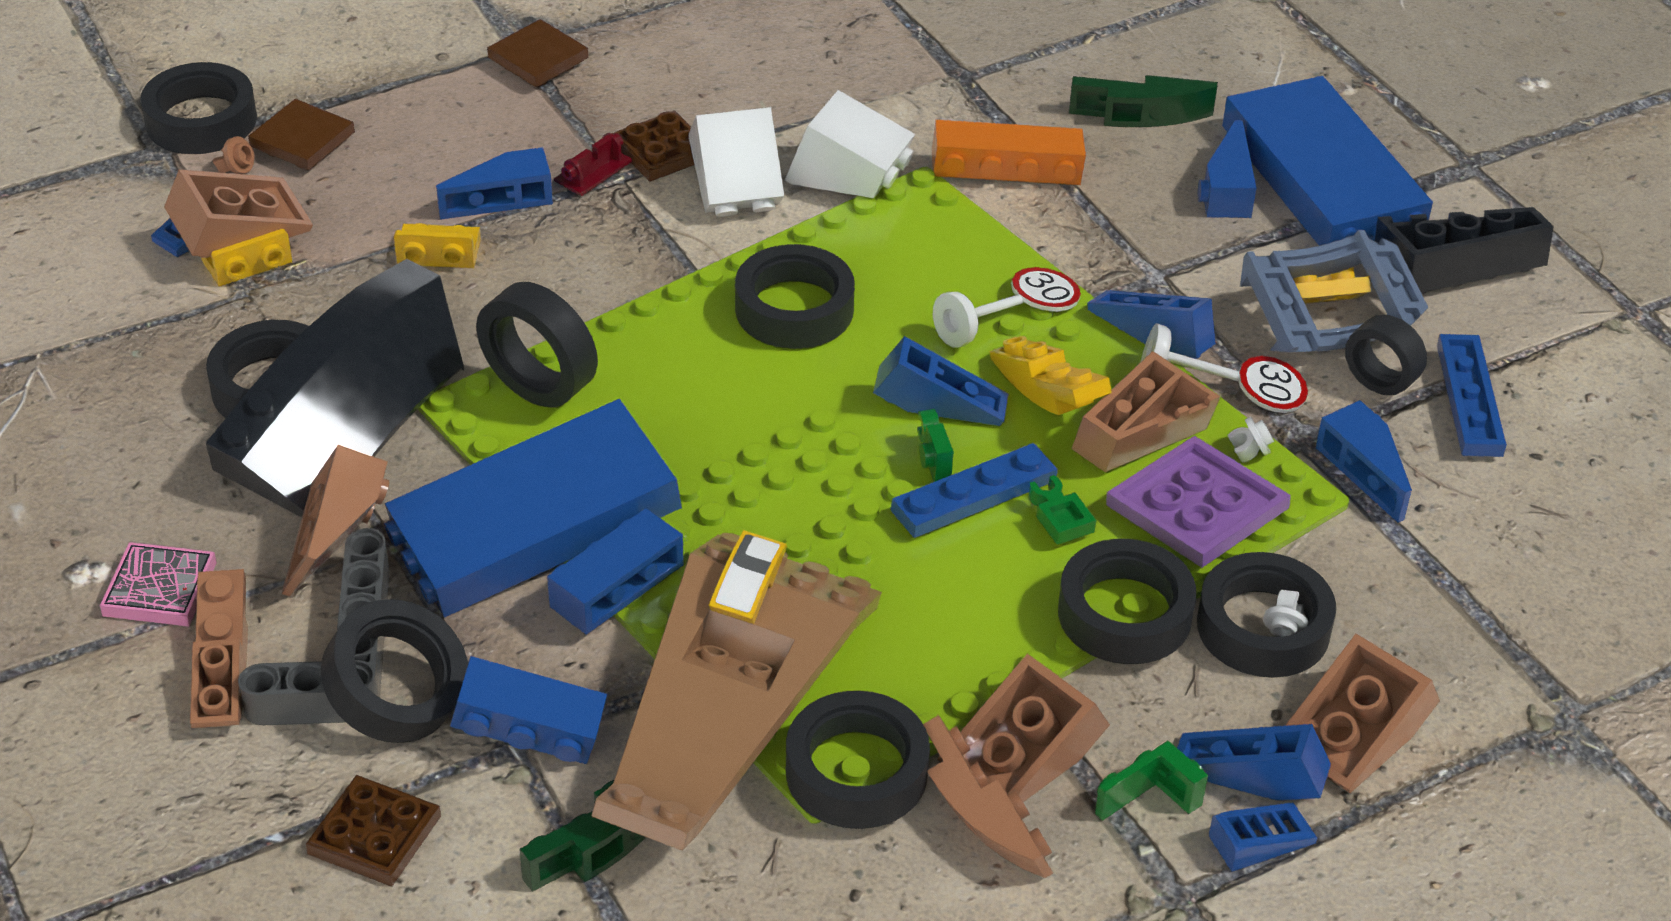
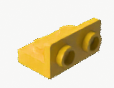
[394,223,481,268]
[201,229,292,287]
[1293,267,1371,304]

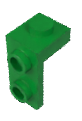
[1095,740,1208,820]

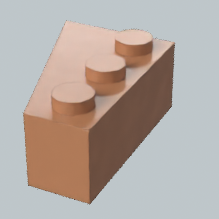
[1071,351,1220,472]

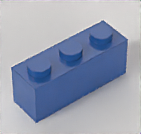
[547,508,684,635]
[450,656,607,764]

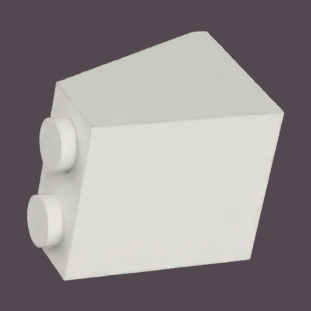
[785,90,915,198]
[689,107,784,217]

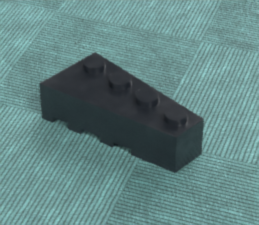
[1375,207,1554,294]

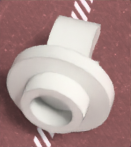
[1228,416,1274,462]
[1263,590,1308,637]

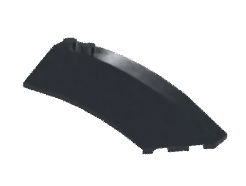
[206,259,464,517]

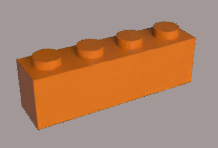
[931,119,1086,185]

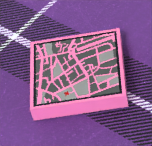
[100,542,217,627]

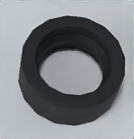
[1345,315,1427,395]

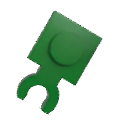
[917,409,954,482]
[1029,475,1097,545]

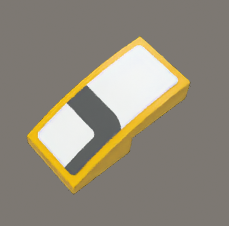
[709,530,787,624]

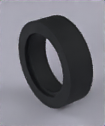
[140,62,257,154]
[735,244,855,349]
[476,282,598,408]
[206,320,309,418]
[1058,538,1196,664]
[1197,552,1336,678]
[321,599,468,743]
[786,691,930,829]

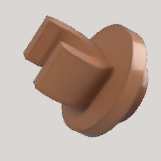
[212,136,254,174]

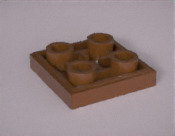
[487,19,589,87]
[248,99,355,170]
[612,110,695,182]
[306,775,441,887]

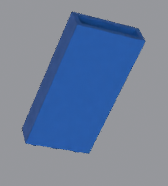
[1222,76,1433,246]
[384,399,682,618]

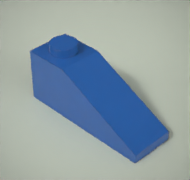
[1198,120,1257,218]
[436,147,553,220]
[1087,290,1215,359]
[873,336,1009,426]
[1316,400,1412,523]
[1177,724,1331,801]

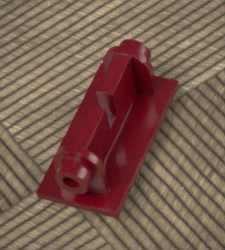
[554,133,632,196]

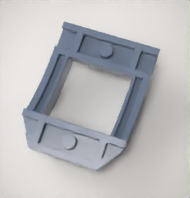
[1240,230,1429,352]

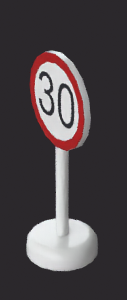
[933,267,1081,347]
[1141,323,1308,413]

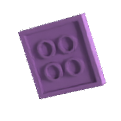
[1106,436,1291,568]

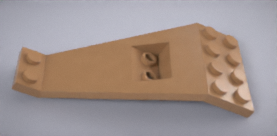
[592,533,882,851]

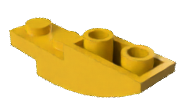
[989,336,1112,415]

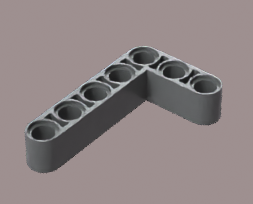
[238,528,390,726]

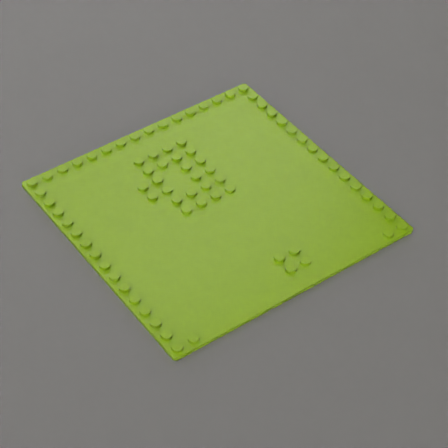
[418,167,1349,824]

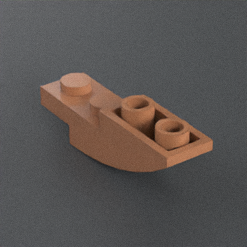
[190,569,248,728]
[923,715,1053,878]

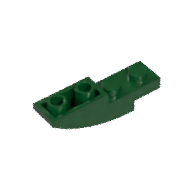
[1069,75,1218,127]
[519,780,646,892]

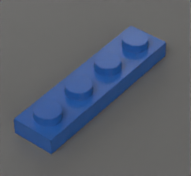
[1437,334,1507,457]
[891,443,1058,538]

